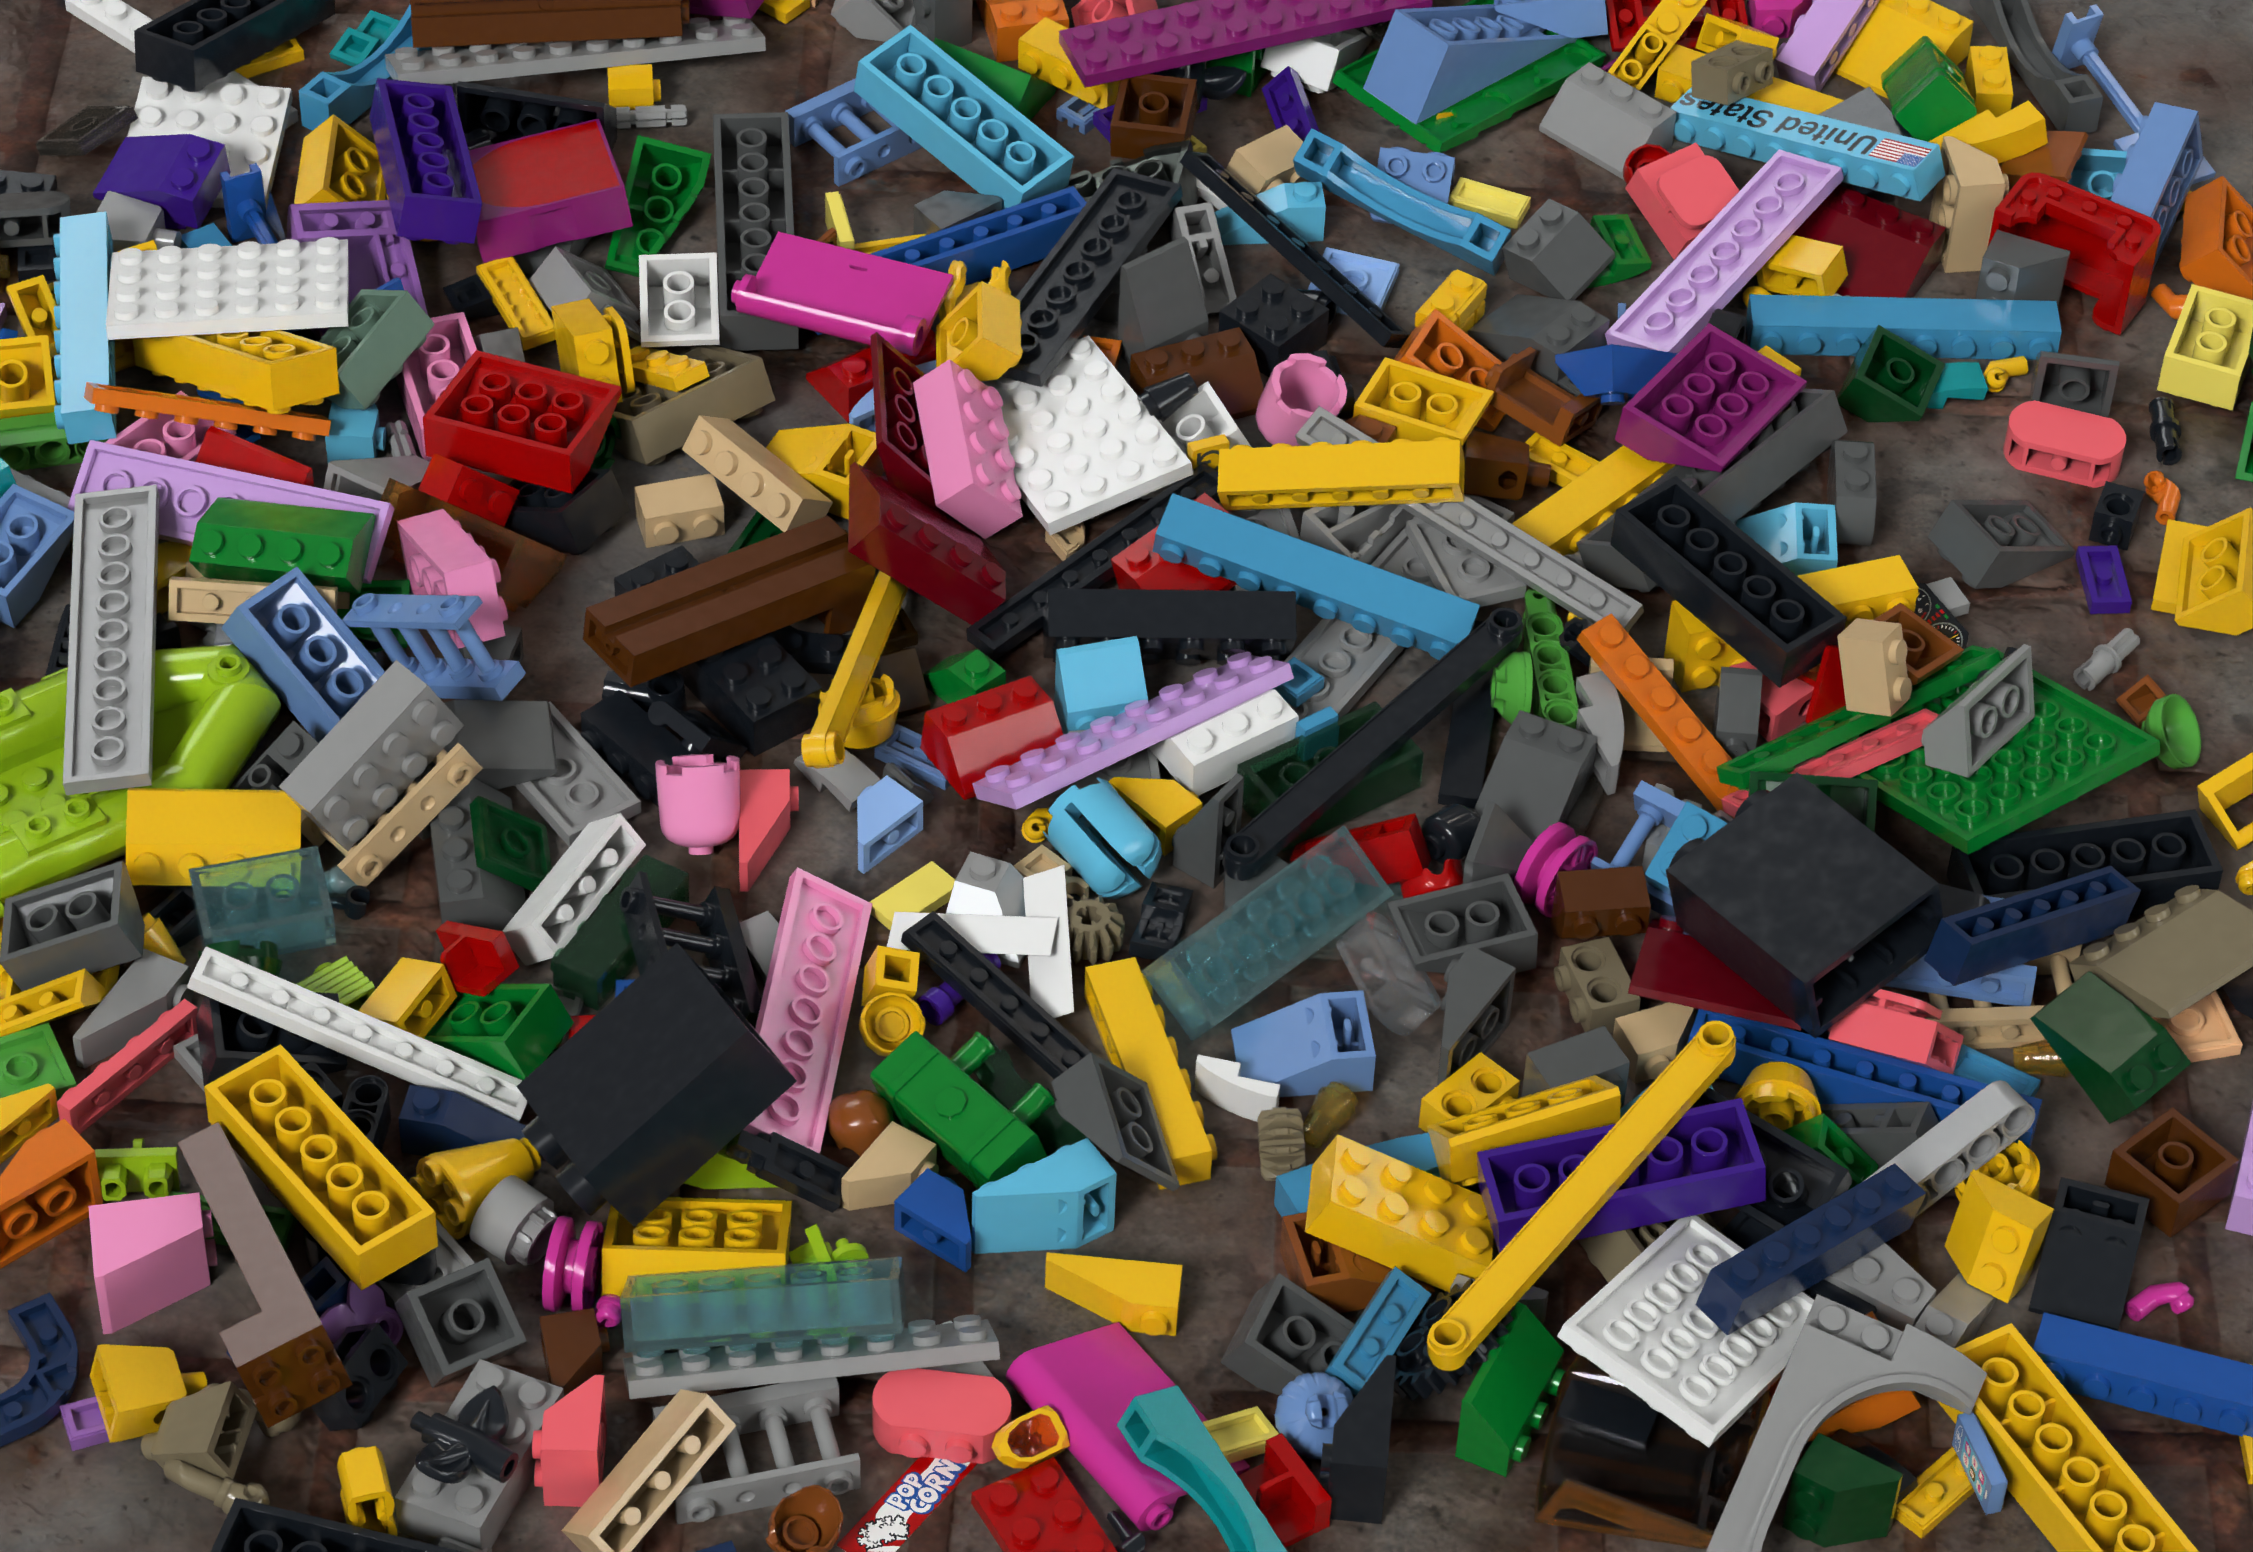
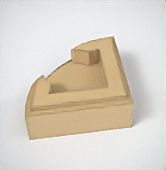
[1045,522,1085,561]

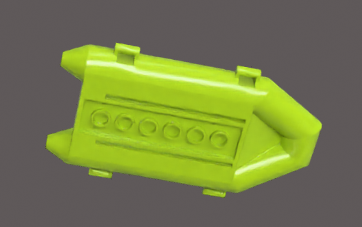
[0,644,281,919]

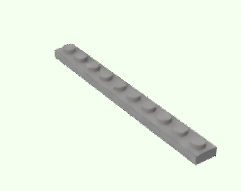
[1295,406,1644,632]

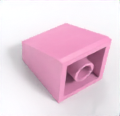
[88,1192,218,1334]

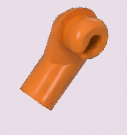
[2144,471,2181,525]

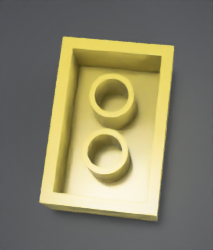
[2157,284,2253,411]

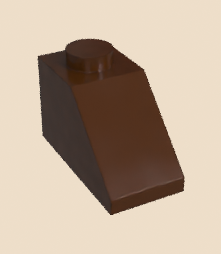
[539,1308,610,1396]

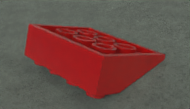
[423,350,622,494]

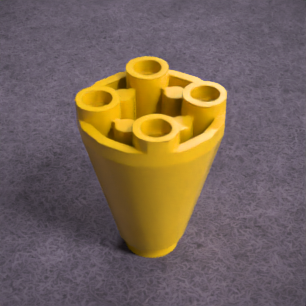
[409,1138,541,1240]

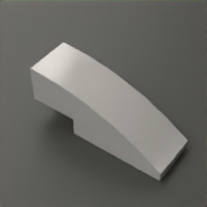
[1575,671,1624,795]

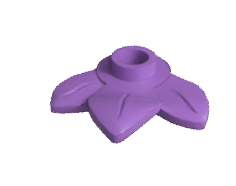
[320,1280,403,1345]

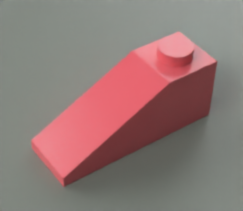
[739,769,799,892]

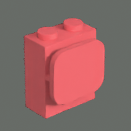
[1625,143,1740,260]
[1828,989,1964,1074]

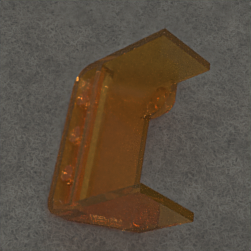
[380,478,568,612]

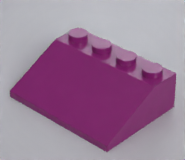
[1615,323,1807,472]

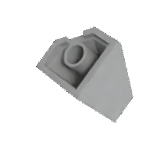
[323,455,442,565]

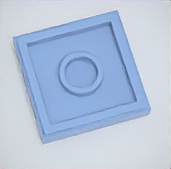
[1308,247,1400,315]

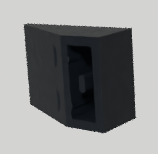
[2028,1177,2150,1331]

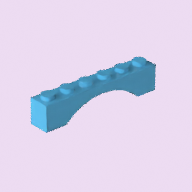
[299,4,432,131]
[1293,128,1512,276]

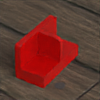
[1797,645,1846,724]
[435,921,520,997]
[1238,1433,1332,1548]

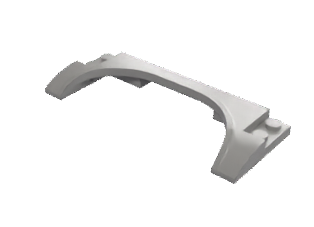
[1706,1294,1987,1552]

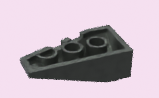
[1064,140,1198,228]

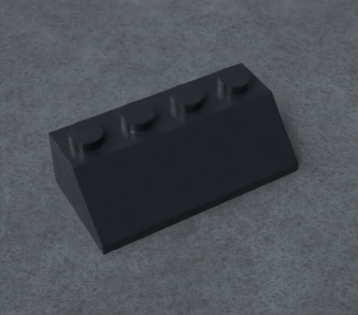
[456,81,618,152]
[1691,1088,1853,1232]

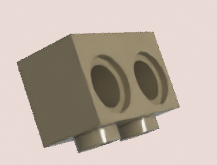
[1691,40,1774,106]
[1554,937,1641,1033]

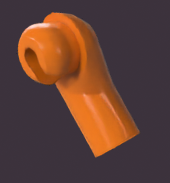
[2151,283,2188,320]

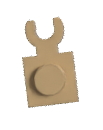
[1014,845,1089,900]

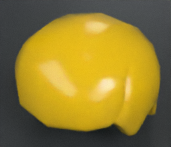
[859,991,926,1057]

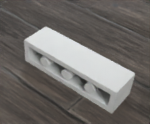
[502,813,646,966]

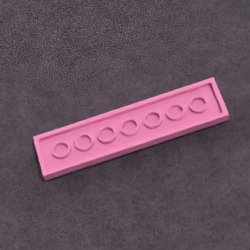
[743,867,872,1154]

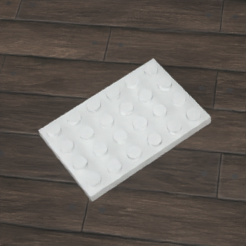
[106,237,349,340]
[981,335,1194,536]
[1557,1215,1814,1447]

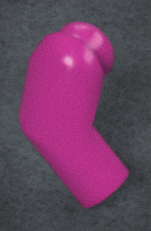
[2124,1281,2194,1322]
[594,1294,629,1328]

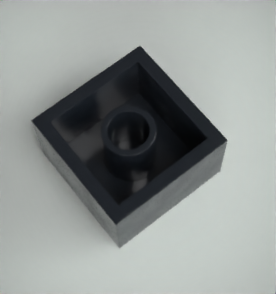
[1218,273,1329,377]

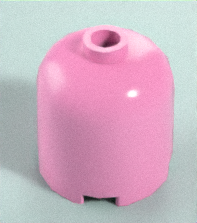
[1255,353,1347,446]
[655,754,740,855]

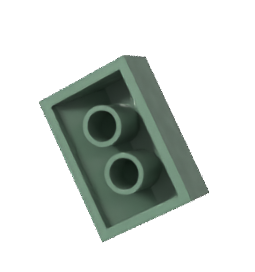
[318,289,435,410]

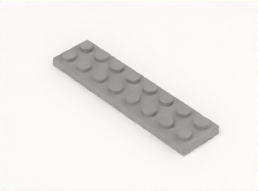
[623,1315,1000,1399]

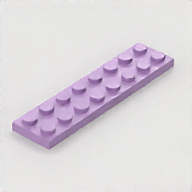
[1605,150,1844,353]
[67,440,395,584]
[972,652,1294,810]

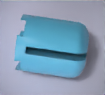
[1043,778,1162,899]

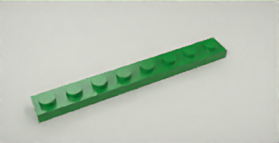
[1716,645,2001,791]

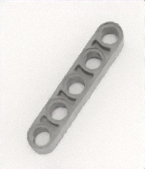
[1864,1080,2035,1218]

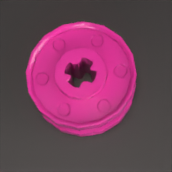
[1514,822,1598,918]
[542,1216,604,1312]

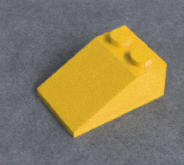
[1353,357,1494,446]

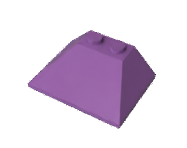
[286,200,428,342]

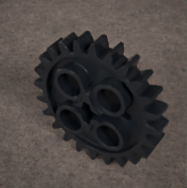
[1393,1279,1515,1401]

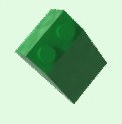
[424,984,574,1081]

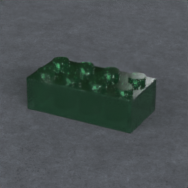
[1237,701,1424,852]

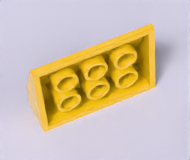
[1833,0,1974,99]
[602,1197,792,1308]

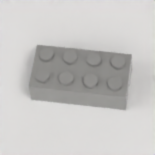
[279,660,464,851]
[395,1359,564,1550]

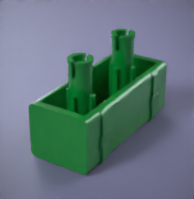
[1881,36,1977,142]
[870,1031,1055,1190]

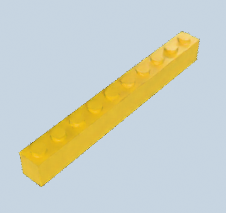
[1512,345,1802,556]

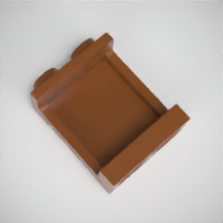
[1485,347,1603,447]

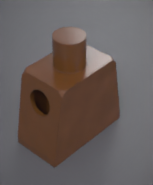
[1463,430,1551,500]

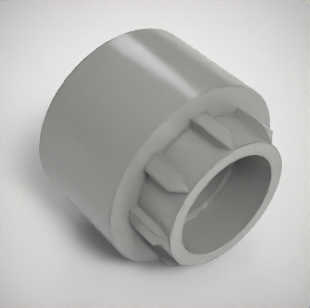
[469,1175,558,1266]

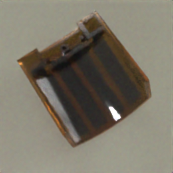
[1534,1354,1770,1550]

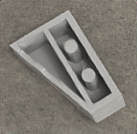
[1300,504,1414,565]
[1825,1243,1936,1331]

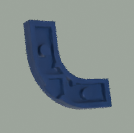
[0,1292,80,1447]

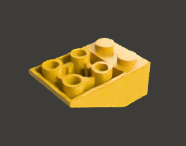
[766,424,885,520]

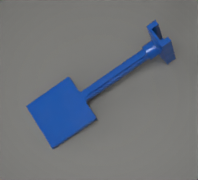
[220,163,350,333]

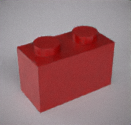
[418,453,520,527]

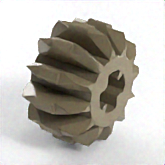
[1067,893,1125,966]
[1257,1107,1306,1181]

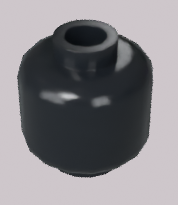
[1421,803,1481,864]

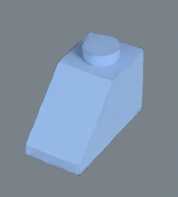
[857,775,923,874]

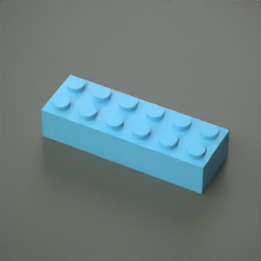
[854,24,1074,210]

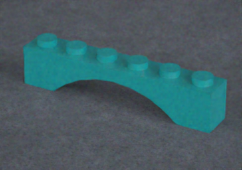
[1117,1385,1288,1552]

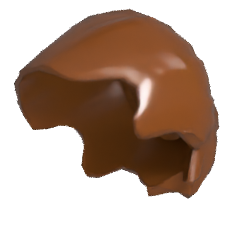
[826,1089,896,1157]
[765,1485,843,1552]

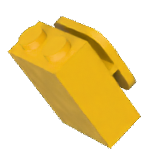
[551,298,635,403]

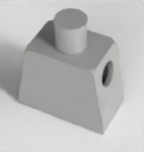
[96,191,182,252]

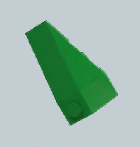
[604,135,712,277]

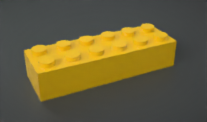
[133,330,340,414]
[1664,555,1919,692]
[204,1044,438,1291]

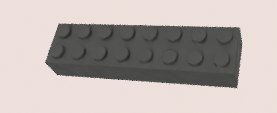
[713,112,799,351]
[1576,388,1848,592]

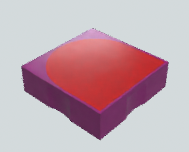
[469,118,633,263]

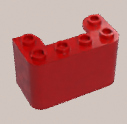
[1988,172,2161,336]

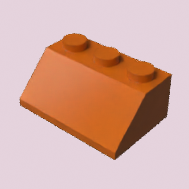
[2179,176,2253,300]

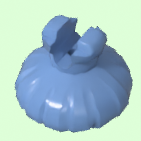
[1274,1372,1354,1460]

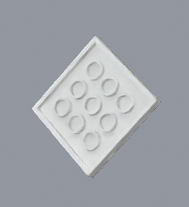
[127,76,293,210]

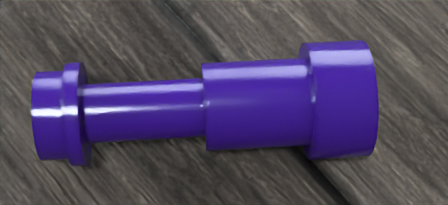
[917,953,1001,1026]

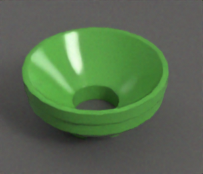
[1490,651,1533,725]
[2141,694,2201,769]

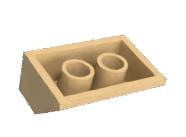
[1929,136,2009,273]

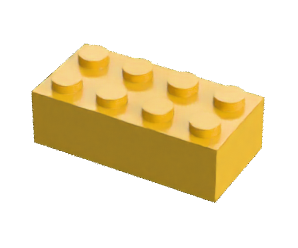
[1305,1134,1494,1293]

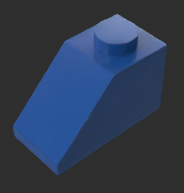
[894,1168,972,1273]

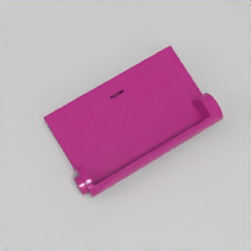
[731,231,954,357]
[1006,1322,1250,1531]

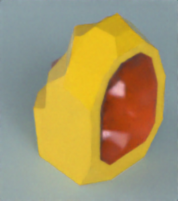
[991,1405,1070,1469]

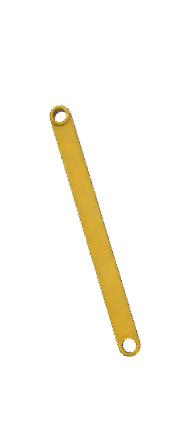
[801,570,909,769]
[1427,1021,1736,1371]

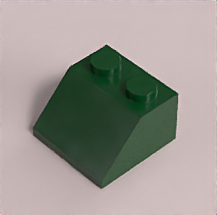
[1837,325,1945,422]
[1782,1433,1903,1548]

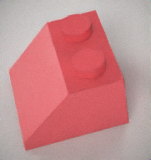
[532,1375,607,1507]

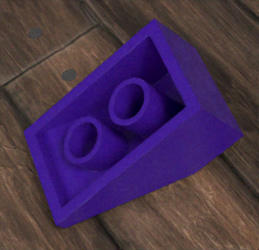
[93,134,230,229]

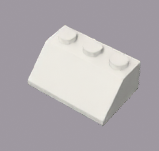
[1148,689,1299,796]

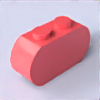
[2003,400,2126,488]
[872,1368,1012,1464]

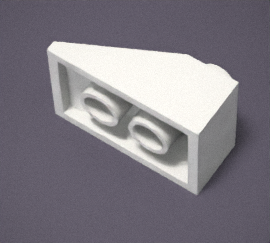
[1260,27,1374,93]
[639,252,720,347]
[1141,381,1251,500]

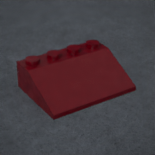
[1792,185,1946,298]
[870,332,948,516]
[848,462,1006,625]
[1628,915,1801,1030]

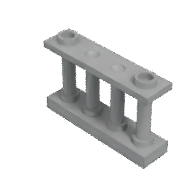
[653,1377,861,1525]

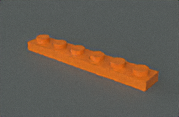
[84,382,331,441]
[1576,613,1739,819]

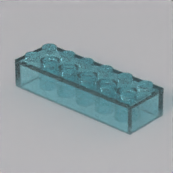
[1142,825,1394,1041]
[620,1257,907,1358]

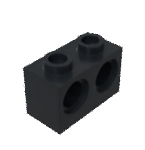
[310,1323,408,1431]

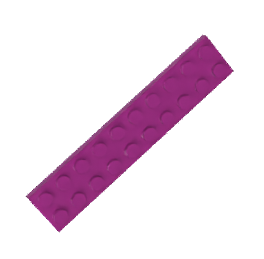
[1059,0,1433,88]

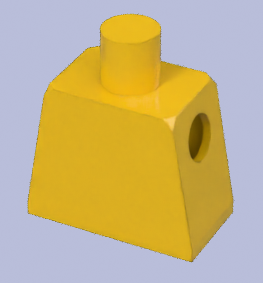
[90,1344,207,1443]

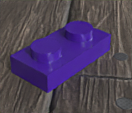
[2075,545,2132,614]

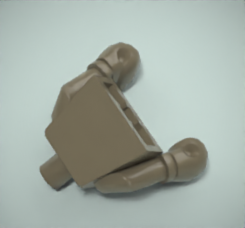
[141,1381,301,1515]

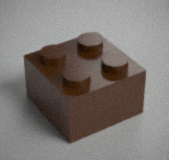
[1110,74,1197,159]
[2104,1107,2239,1238]

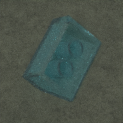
[189,846,336,955]

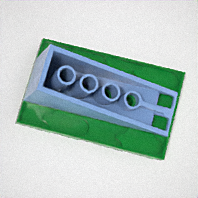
[1332,0,1606,153]

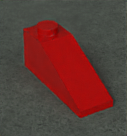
[1290,813,1431,885]

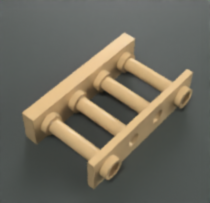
[168,561,350,624]
[301,743,483,887]
[1925,944,2082,1049]

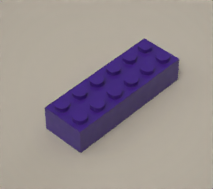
[369,78,482,244]
[1477,1098,1766,1253]

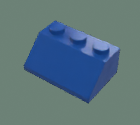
[1555,344,1678,405]

